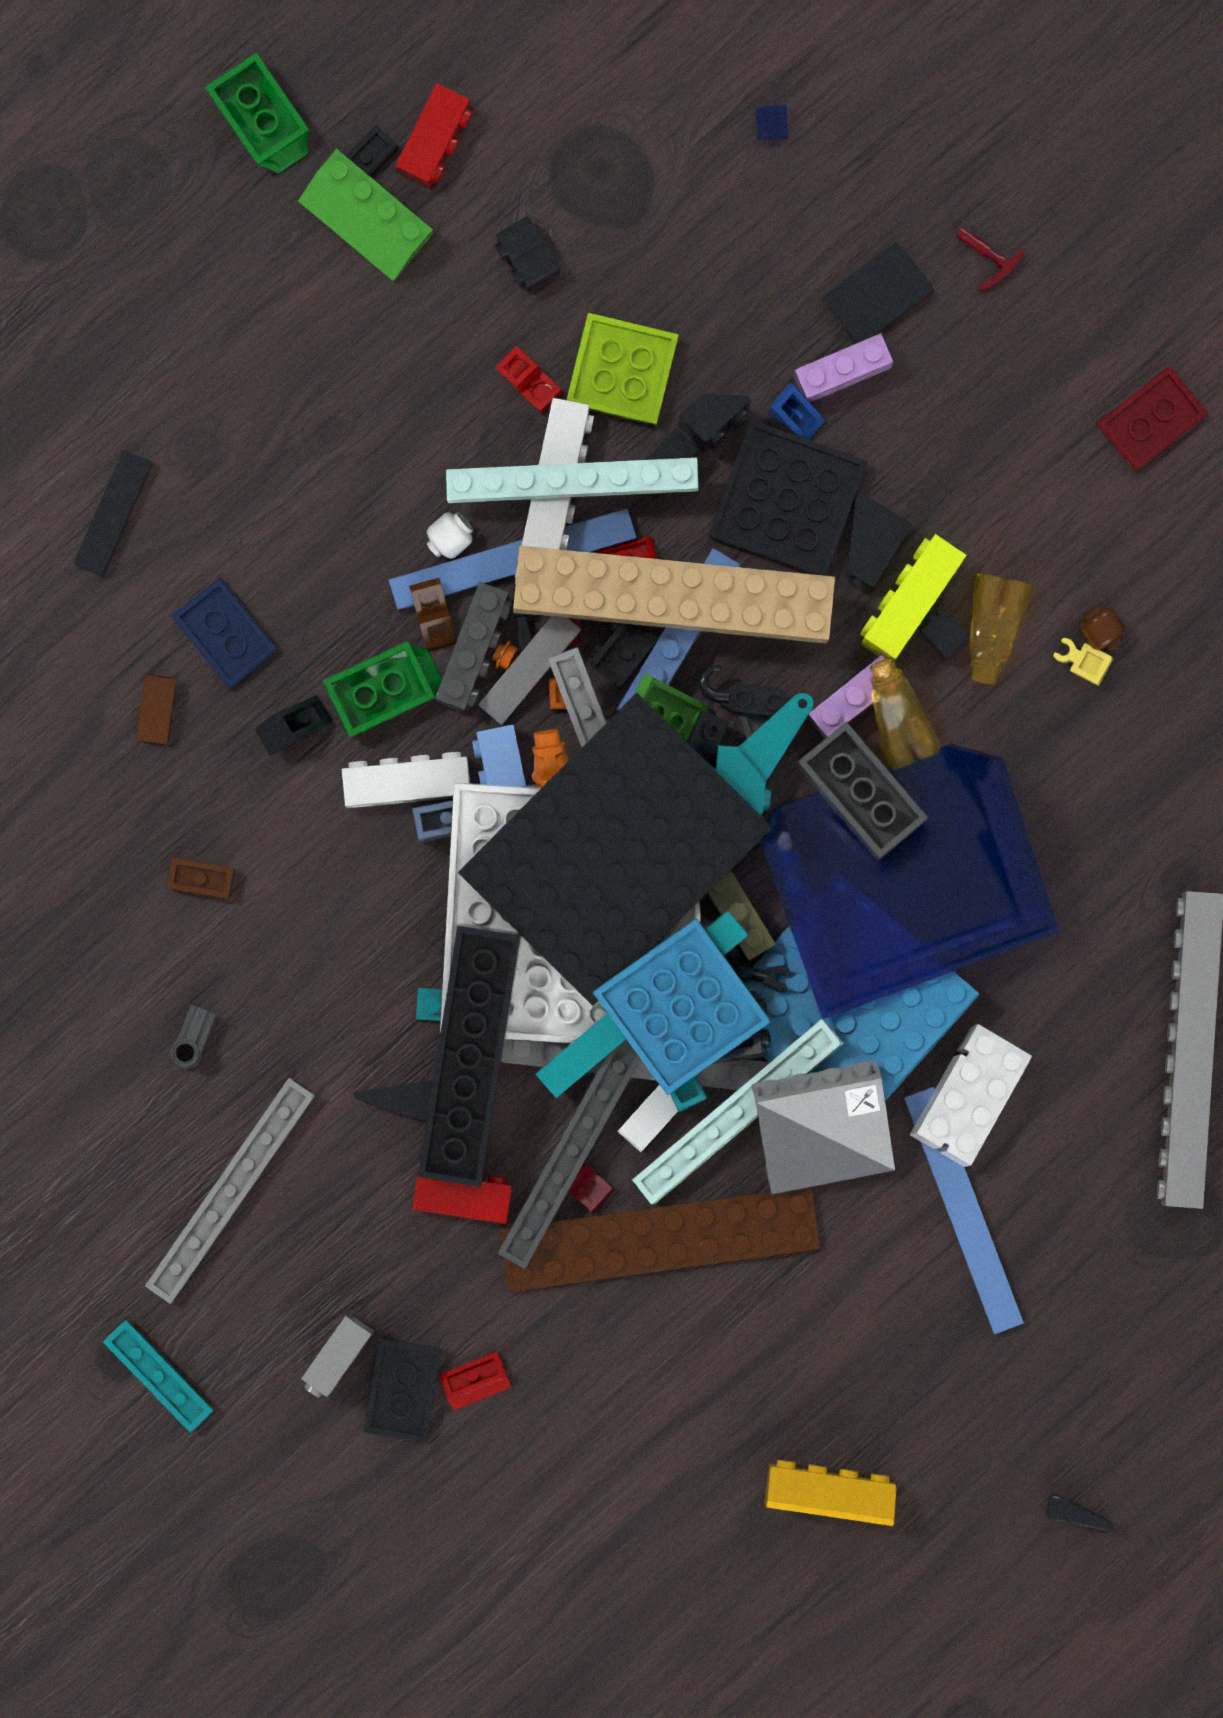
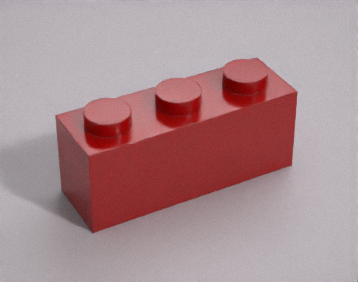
[395,83,473,189]
[412,1175,512,1224]

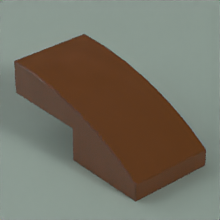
[409,578,457,650]
[136,674,178,744]

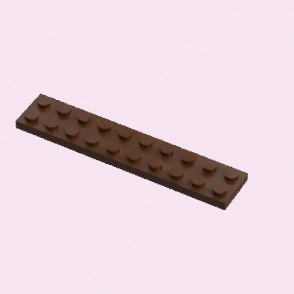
[500,1187,820,1292]

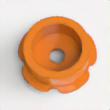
[492,641,519,670]

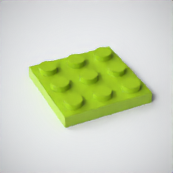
[566,313,679,426]

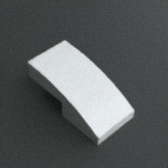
[617,1085,678,1152]

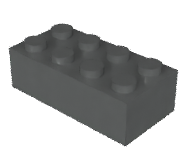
[797,722,928,861]

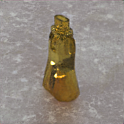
[969,573,1034,685]
[870,658,941,769]

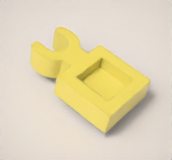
[1053,638,1113,686]

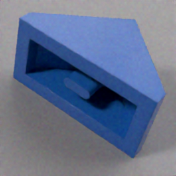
[768,383,825,440]

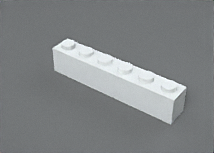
[515,398,594,584]

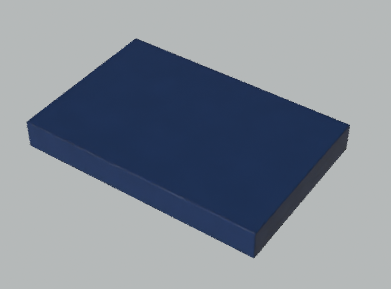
[171,577,279,690]

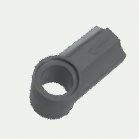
[171,1005,217,1069]

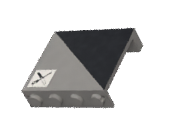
[752,1061,895,1194]

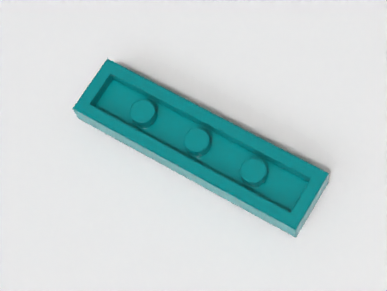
[103,1319,214,1433]

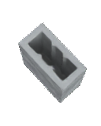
[301,1313,375,1398]

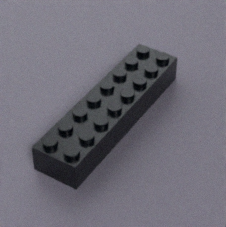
[418,923,522,1187]

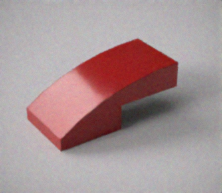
[495,346,564,415]

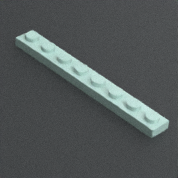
[446,458,699,503]
[633,1019,844,1204]

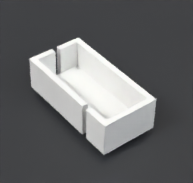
[910,1024,1032,1167]

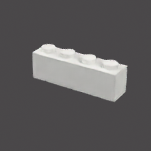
[342,752,470,808]

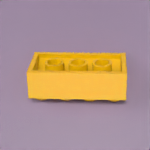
[764,1460,896,1526]

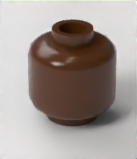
[1079,604,1126,652]

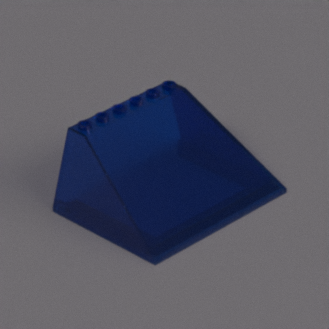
[762,743,1060,1019]

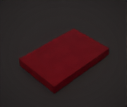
[1096,365,1208,473]

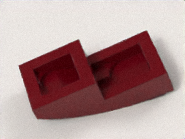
[568,1163,614,1213]

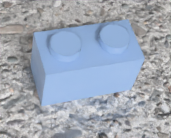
[472,725,526,787]

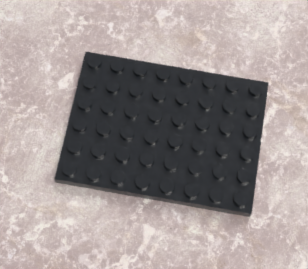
[458,692,773,1006]

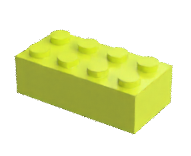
[860,534,967,666]

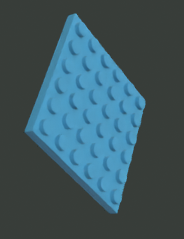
[743,872,979,1101]

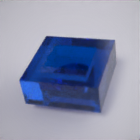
[755,105,789,140]

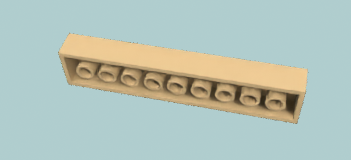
[513,546,835,643]

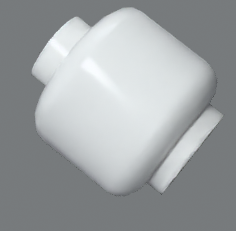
[427,512,474,559]

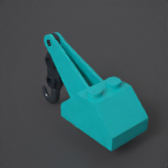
[699,665,814,815]

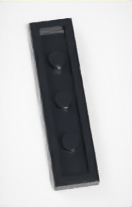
[74,450,153,577]

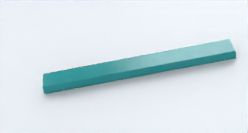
[536,910,748,1098]

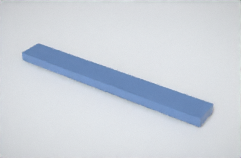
[389,509,636,611]
[904,1087,1024,1334]

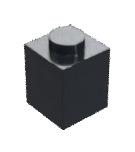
[920,609,970,661]

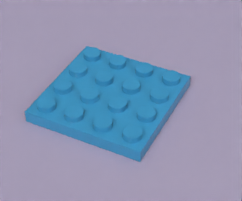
[593,917,771,1095]

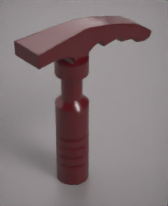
[955,226,1025,292]

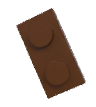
[167,857,235,899]

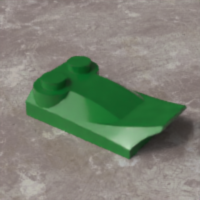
[205,53,309,174]
[323,641,442,738]

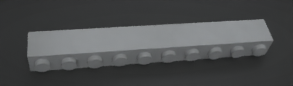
[1157,891,1223,1209]

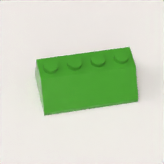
[298,149,433,282]

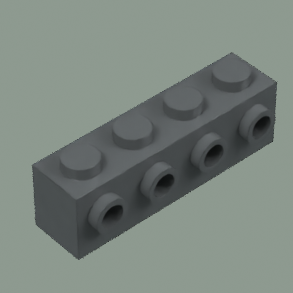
[435,582,513,713]

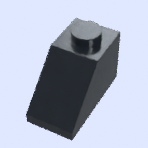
[255,695,332,756]

